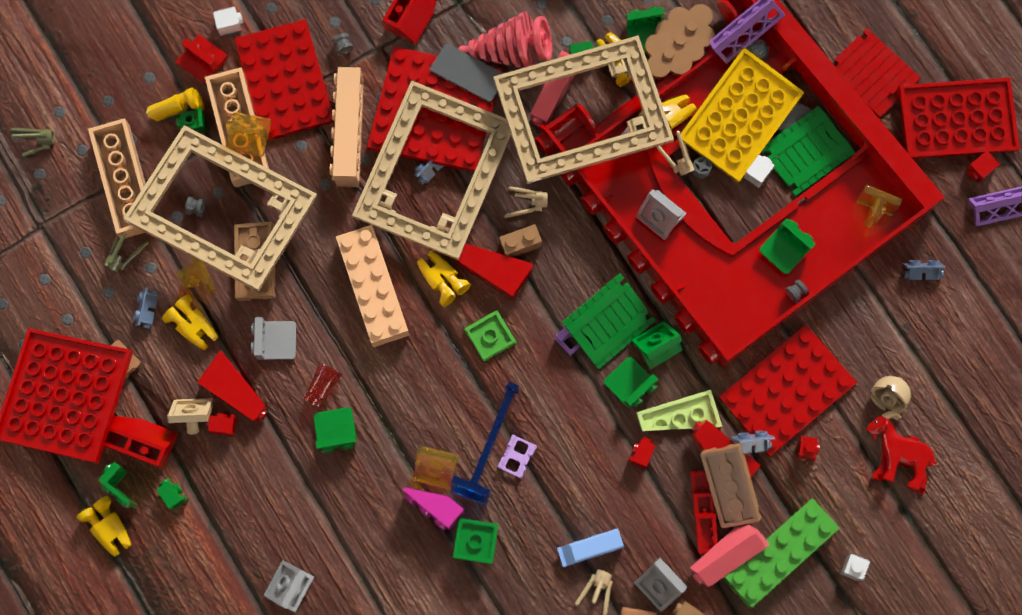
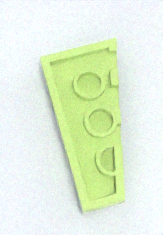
[636,390,722,431]

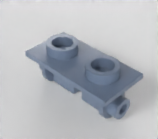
[412,161,443,185]
[903,260,945,280]
[133,288,158,329]
[730,431,775,454]

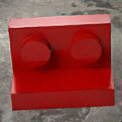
[176,34,229,85]

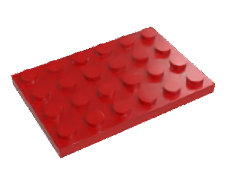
[235,19,334,142]
[898,77,1020,159]
[718,325,857,457]

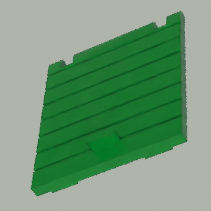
[761,106,855,197]
[562,273,656,369]

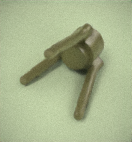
[11,128,54,157]
[104,232,149,272]

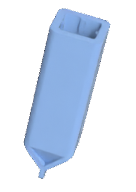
[557,529,624,567]

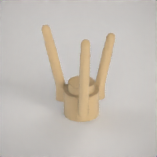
[656,131,695,176]
[504,186,548,218]
[575,570,613,615]

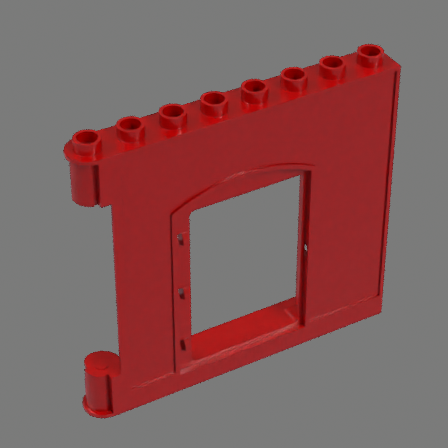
[534,0,945,368]

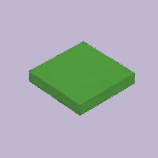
[464,310,517,363]

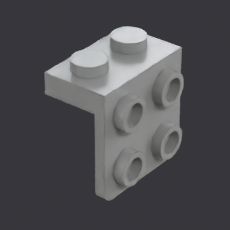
[251,317,296,360]

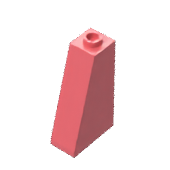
[530,51,575,127]
[690,524,769,587]

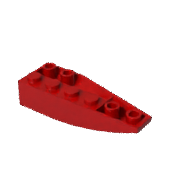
[382,0,437,45]
[104,416,178,469]

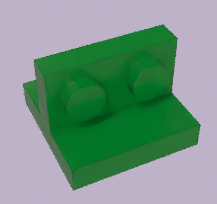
[632,321,683,370]
[453,518,499,564]

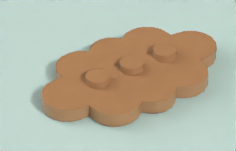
[645,4,715,79]

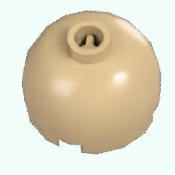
[871,376,911,414]

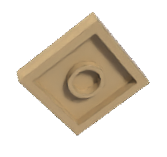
[168,398,213,434]

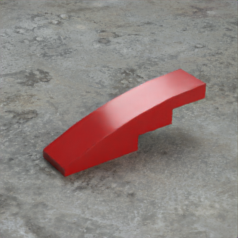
[690,470,718,554]

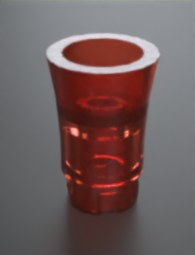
[304,362,343,408]

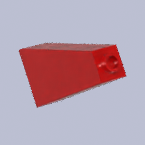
[455,244,534,300]
[197,351,268,424]
[691,419,761,477]

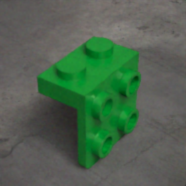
[625,6,665,54]
[759,219,816,274]
[604,357,658,409]
[314,407,358,453]
[98,462,138,509]

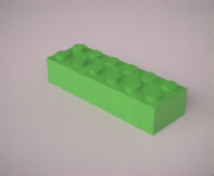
[722,498,839,608]

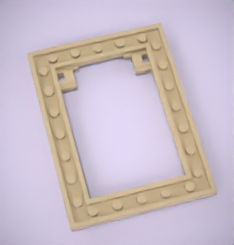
[493,36,674,184]
[352,81,511,260]
[123,125,317,292]

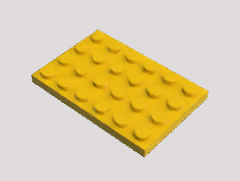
[681,48,804,182]

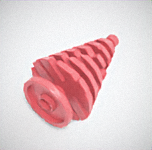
[458,11,552,68]

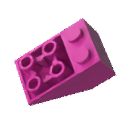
[402,487,465,531]

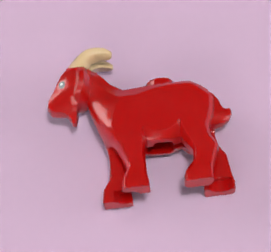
[866,411,937,494]

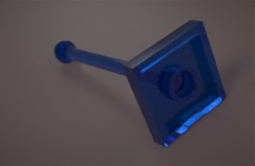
[451,382,519,505]

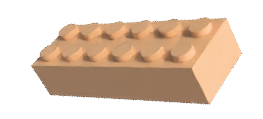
[330,67,364,187]
[205,68,269,187]
[88,118,154,238]
[336,225,409,348]

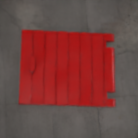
[834,28,921,118]

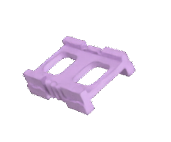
[497,435,537,479]

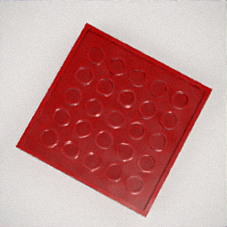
[367,46,502,172]
[0,328,133,464]

